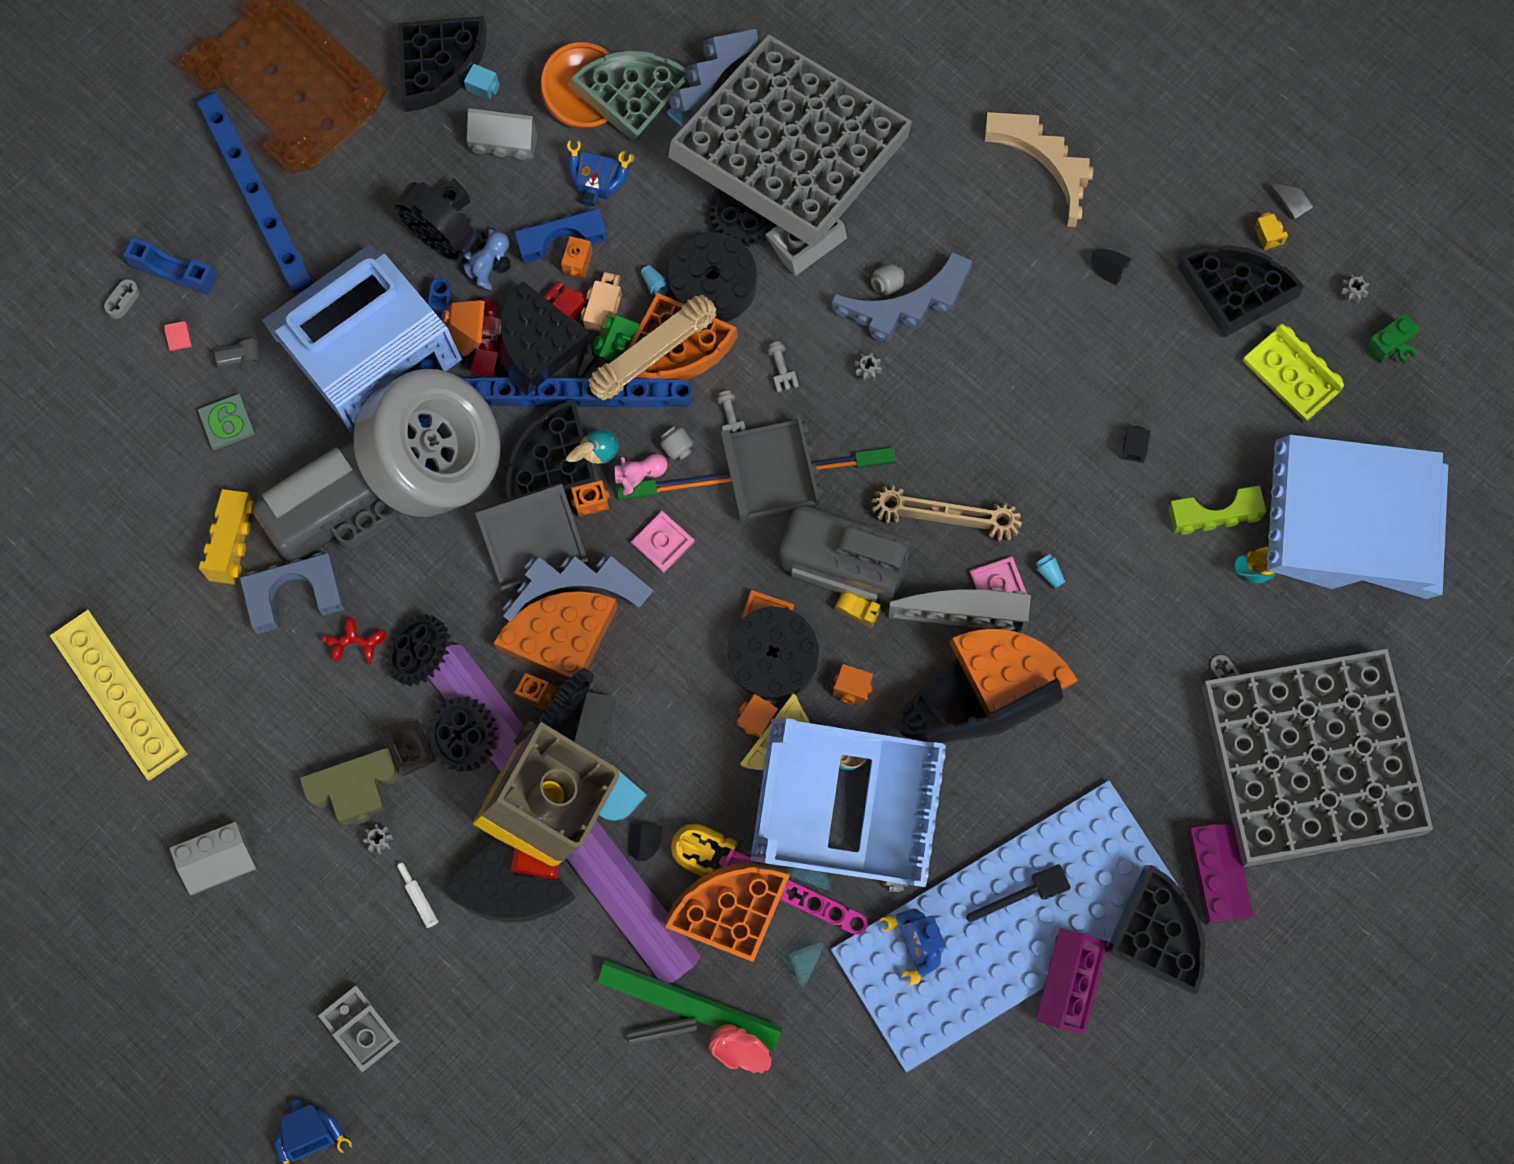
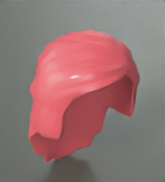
[709,1024,771,1074]

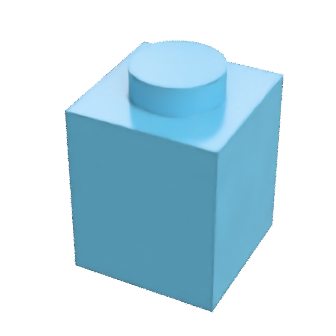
[464,64,500,101]

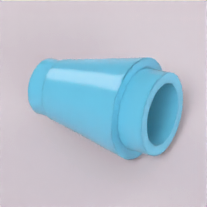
[641,265,670,296]
[1035,554,1066,589]

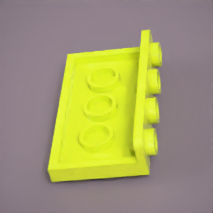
[1243,323,1344,423]

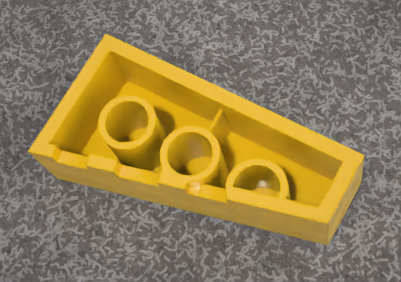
[199,489,255,585]

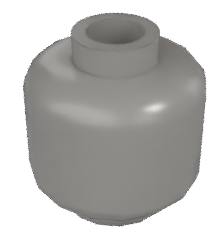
[871,263,905,295]
[660,426,693,460]

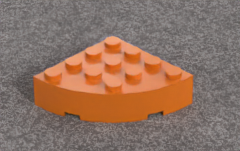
[627,293,738,381]
[494,591,618,681]
[949,629,1078,716]
[664,862,790,962]

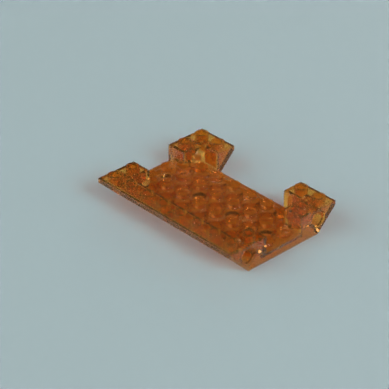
[177,0,387,174]

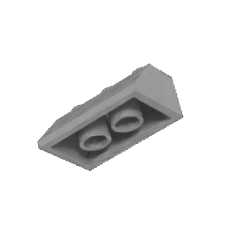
[467,108,537,160]
[766,219,847,276]
[170,822,257,895]

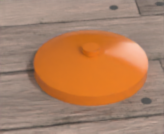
[540,42,611,129]

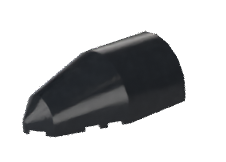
[898,628,1063,743]

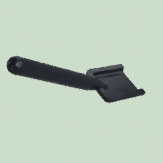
[966,864,1070,922]

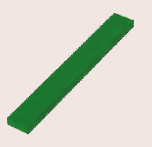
[598,960,783,1051]

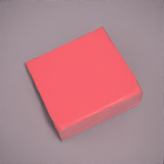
[164,321,192,351]

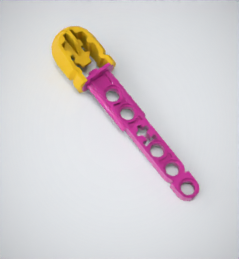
[671,824,868,935]

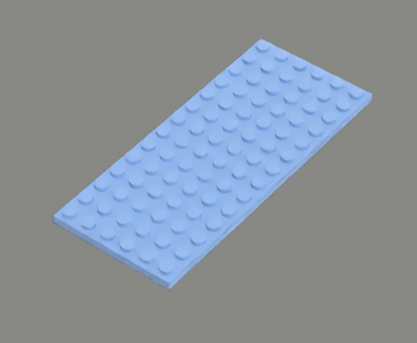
[831,781,1179,1073]

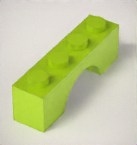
[1168,486,1266,535]

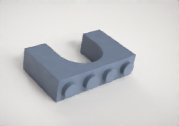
[240,553,345,634]

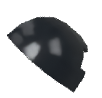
[1091,249,1131,285]
[629,824,662,861]

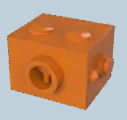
[561,236,593,279]
[571,480,610,517]
[833,664,873,706]
[514,673,558,711]
[736,694,778,738]

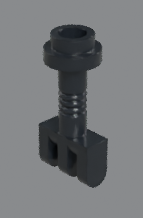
[476,227,511,273]

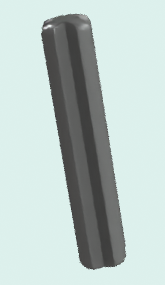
[627,1017,697,1044]

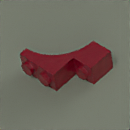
[469,297,501,376]

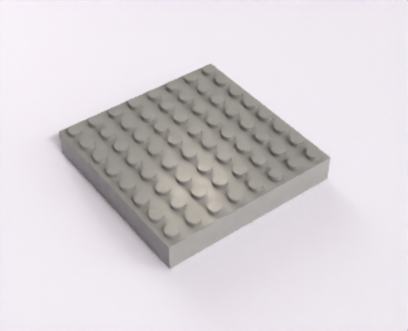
[668,35,912,248]
[1202,649,1433,867]

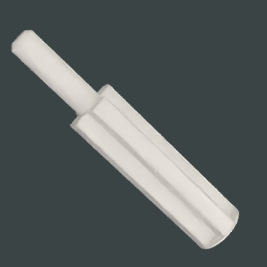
[397,862,439,928]

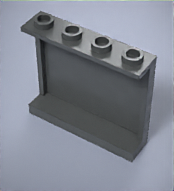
[721,415,823,522]
[475,482,588,592]

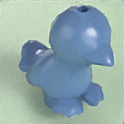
[464,229,509,291]

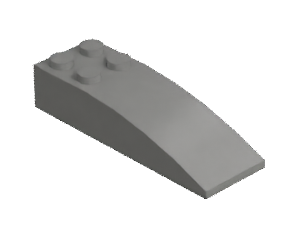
[889,588,1031,633]

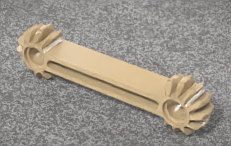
[588,295,716,400]
[871,485,1022,542]

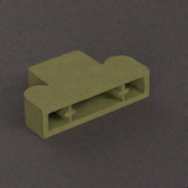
[300,747,398,825]

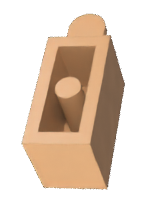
[581,272,622,332]

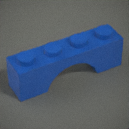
[515,209,608,264]
[123,237,217,295]

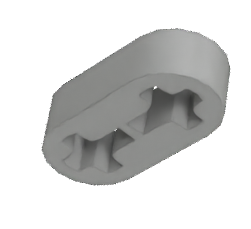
[104,279,140,319]

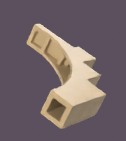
[985,112,1093,227]

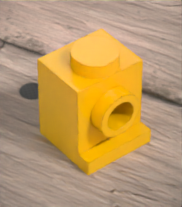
[1254,213,1288,250]

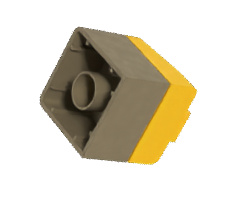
[473,722,619,866]

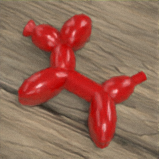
[322,616,387,665]

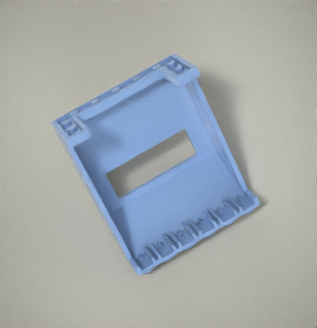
[262,244,462,436]
[750,718,946,887]

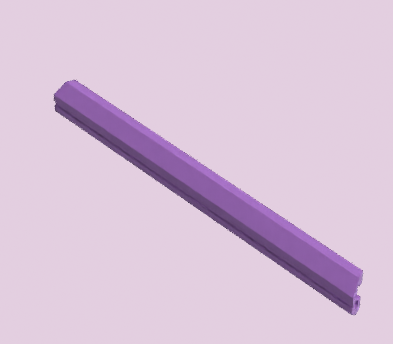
[428,645,701,984]

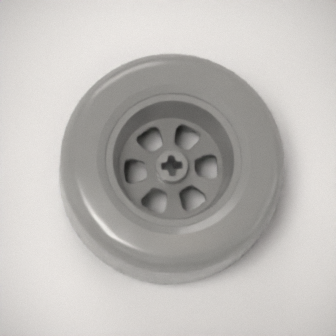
[353,369,501,517]

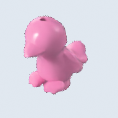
[615,454,668,495]

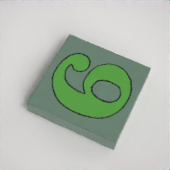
[198,394,255,451]

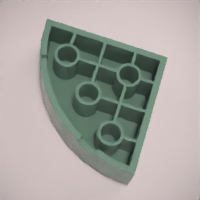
[568,51,687,142]

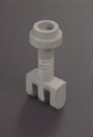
[767,342,799,393]
[717,391,746,433]

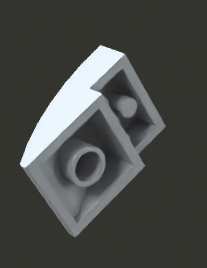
[318,985,400,1072]

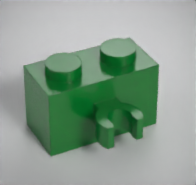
[593,311,640,361]
[1366,313,1421,364]

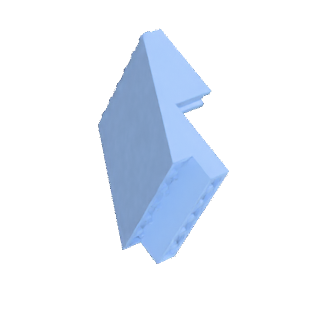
[1267,435,1448,599]

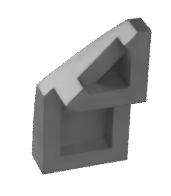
[1269,183,1313,219]

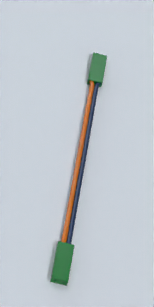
[617,447,896,500]

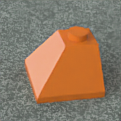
[441,300,485,357]

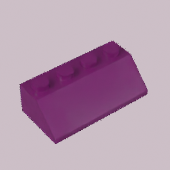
[1187,824,1253,925]
[1036,928,1108,1034]

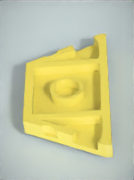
[740,694,810,771]

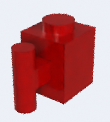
[543,281,586,321]

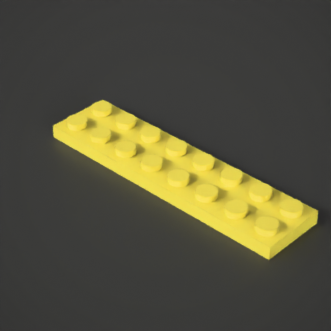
[50,610,188,781]

